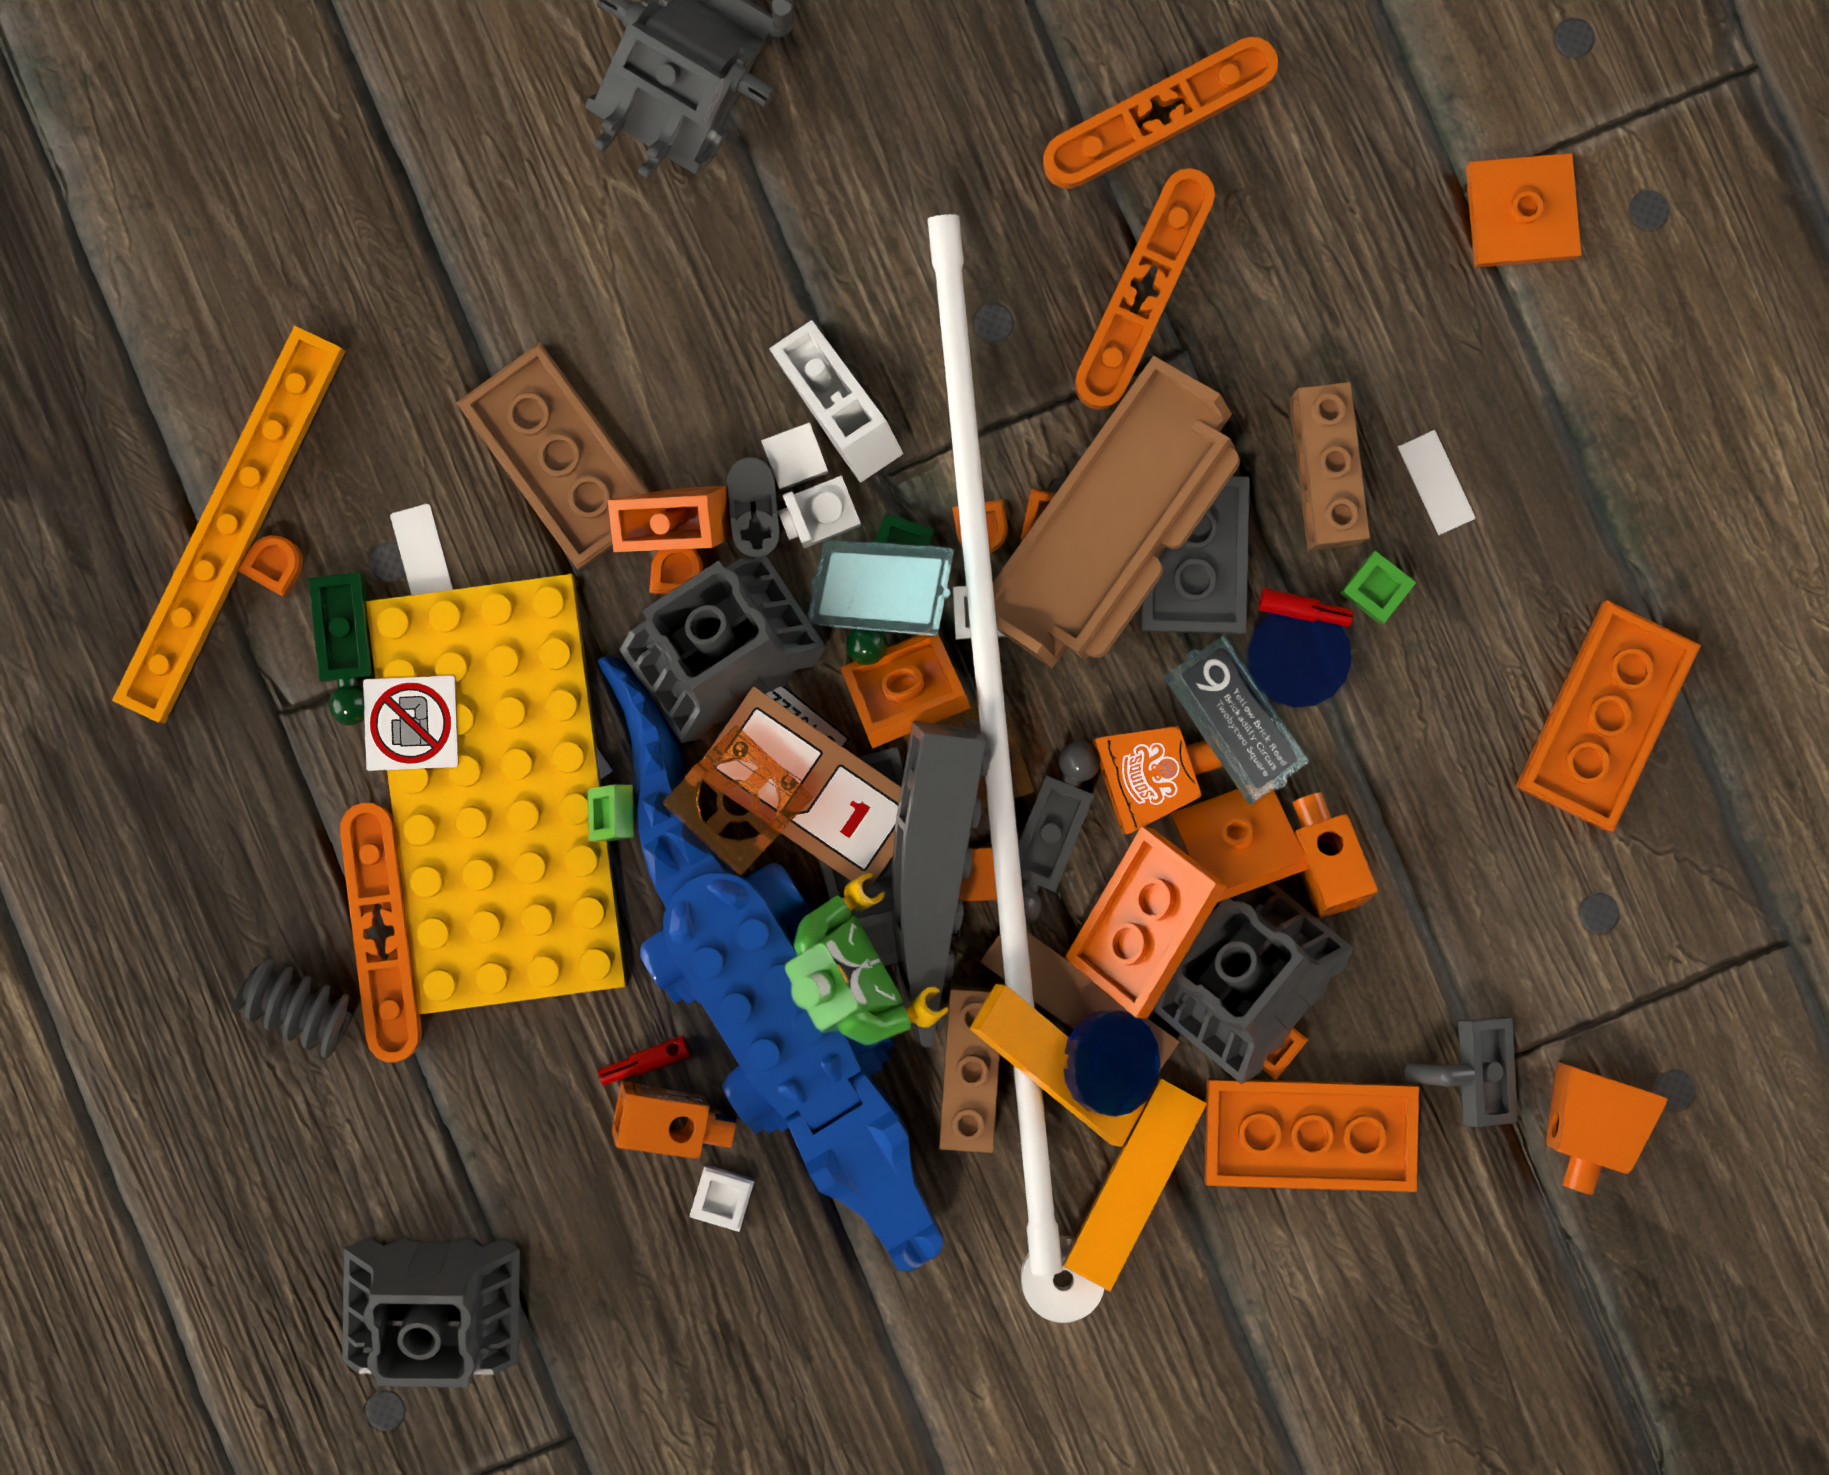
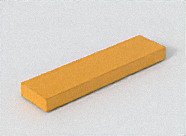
[969,984,1146,1147]
[1062,1079,1207,1292]

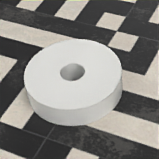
[1021,1235,1104,1323]

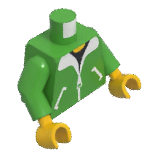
[785,873,948,1045]

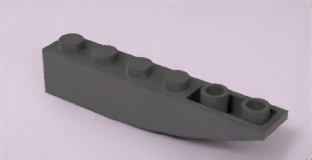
[892,721,990,1047]

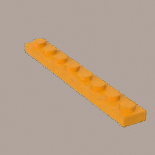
[112,325,346,724]

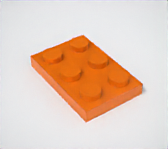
[1065,826,1227,1019]

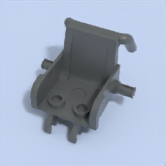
[584,0,794,178]

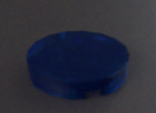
[1246,613,1352,708]
[1063,1010,1160,1117]

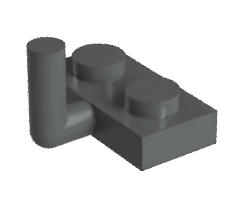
[1405,1017,1518,1128]

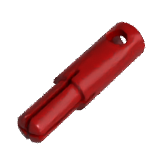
[1258,587,1354,627]
[598,1035,691,1086]

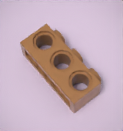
[1289,382,1370,551]
[939,985,999,1153]

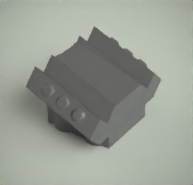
[619,555,827,743]
[1153,882,1353,1084]
[342,1237,520,1387]

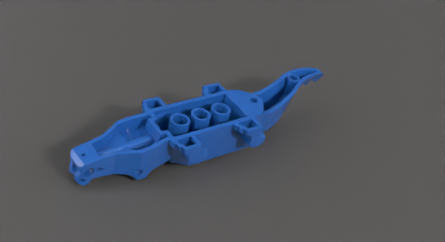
[598,655,944,1271]

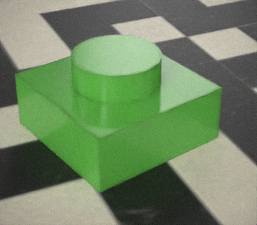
[1340,551,1416,625]
[588,784,637,842]

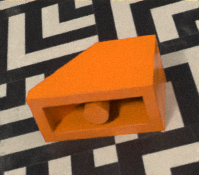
[607,485,733,552]

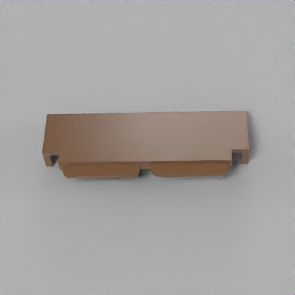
[993,356,1240,669]

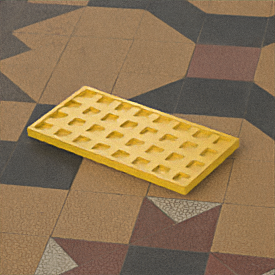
[366,574,628,1015]

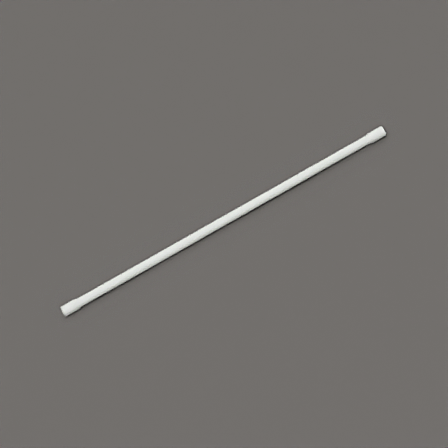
[928,214,1062,1276]

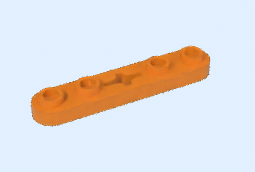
[1043,37,1278,189]
[1074,168,1215,410]
[340,803,422,1063]

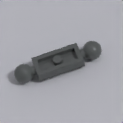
[1018,740,1100,926]

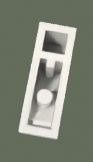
[769,320,903,483]

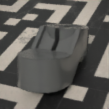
[727,456,780,557]

